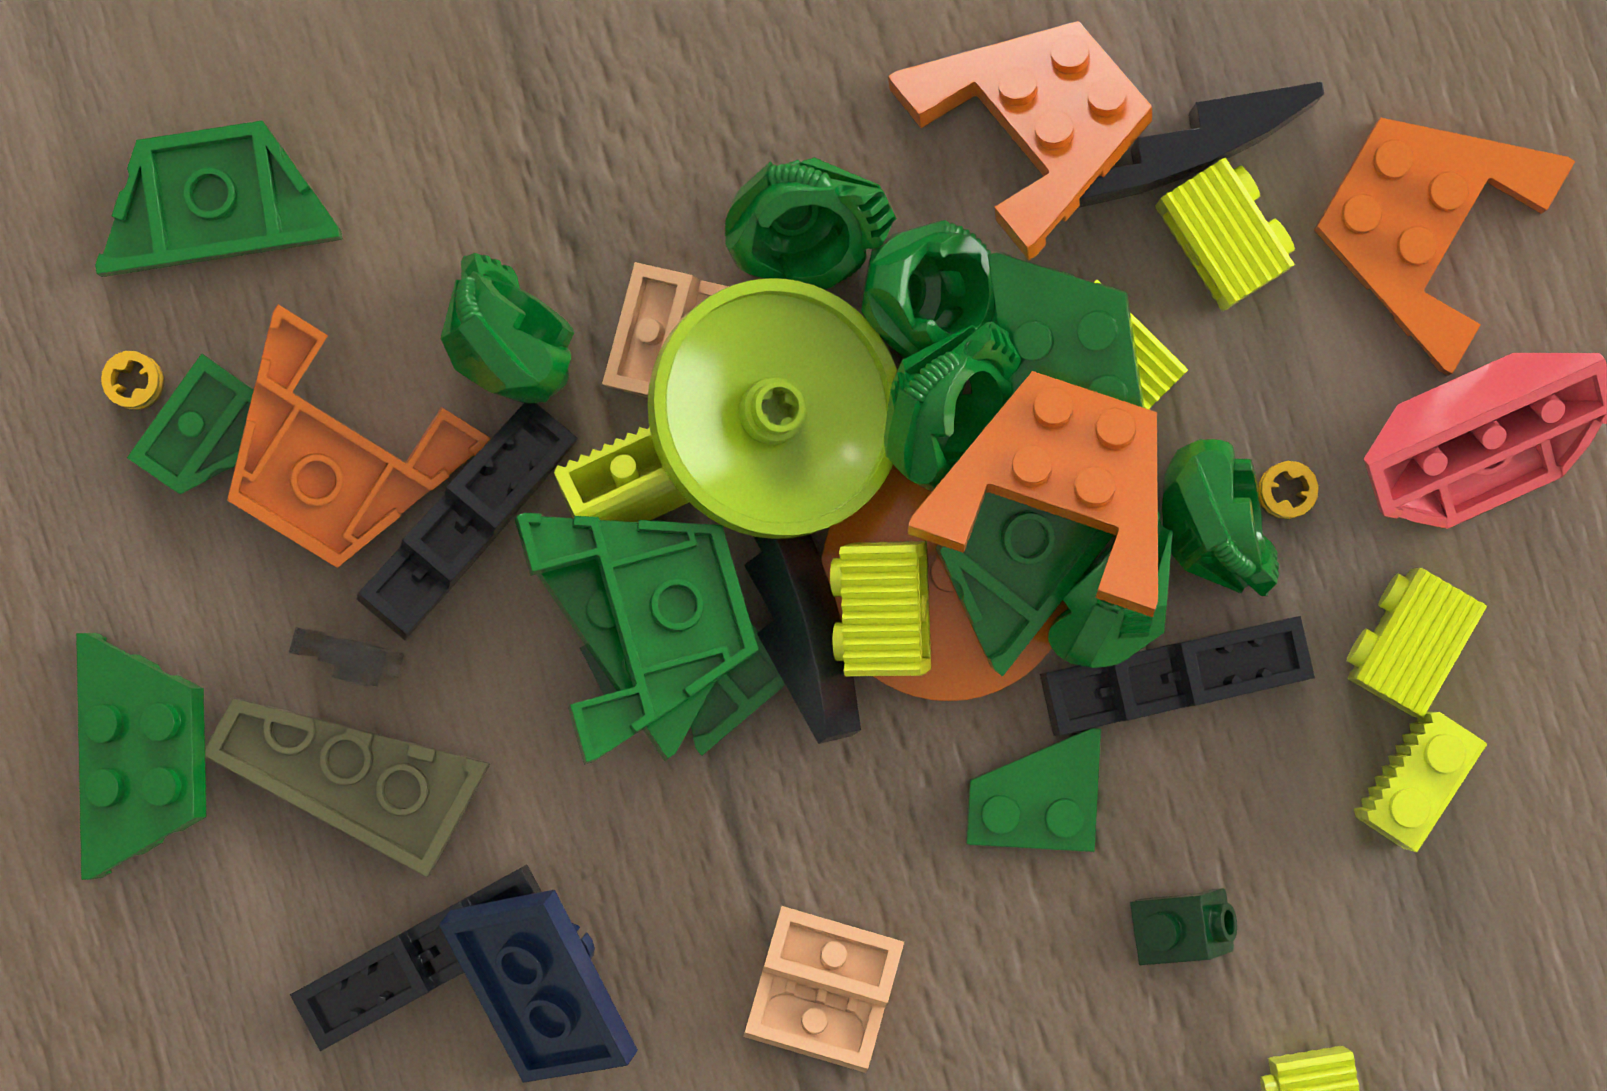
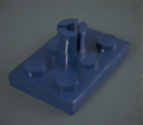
[439,889,638,1083]

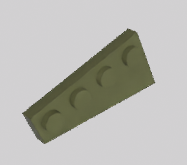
[205,698,491,877]

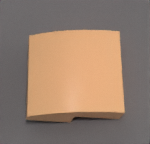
[602,262,729,398]
[743,906,904,1073]

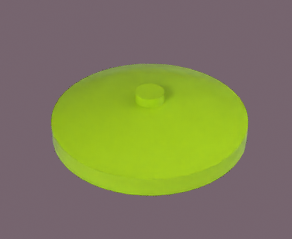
[648,278,897,539]

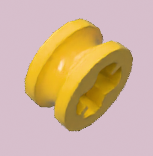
[101,351,164,410]
[1258,461,1319,519]

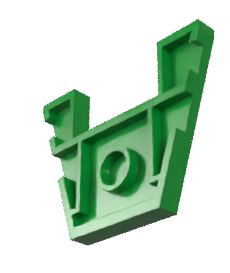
[515,513,759,765]

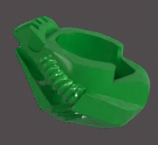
[725,157,896,290]
[861,220,999,358]
[440,253,574,403]
[884,322,1021,491]
[1162,439,1279,596]
[1048,509,1173,668]

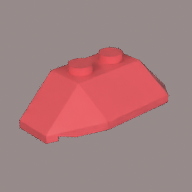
[1364,353,1607,529]

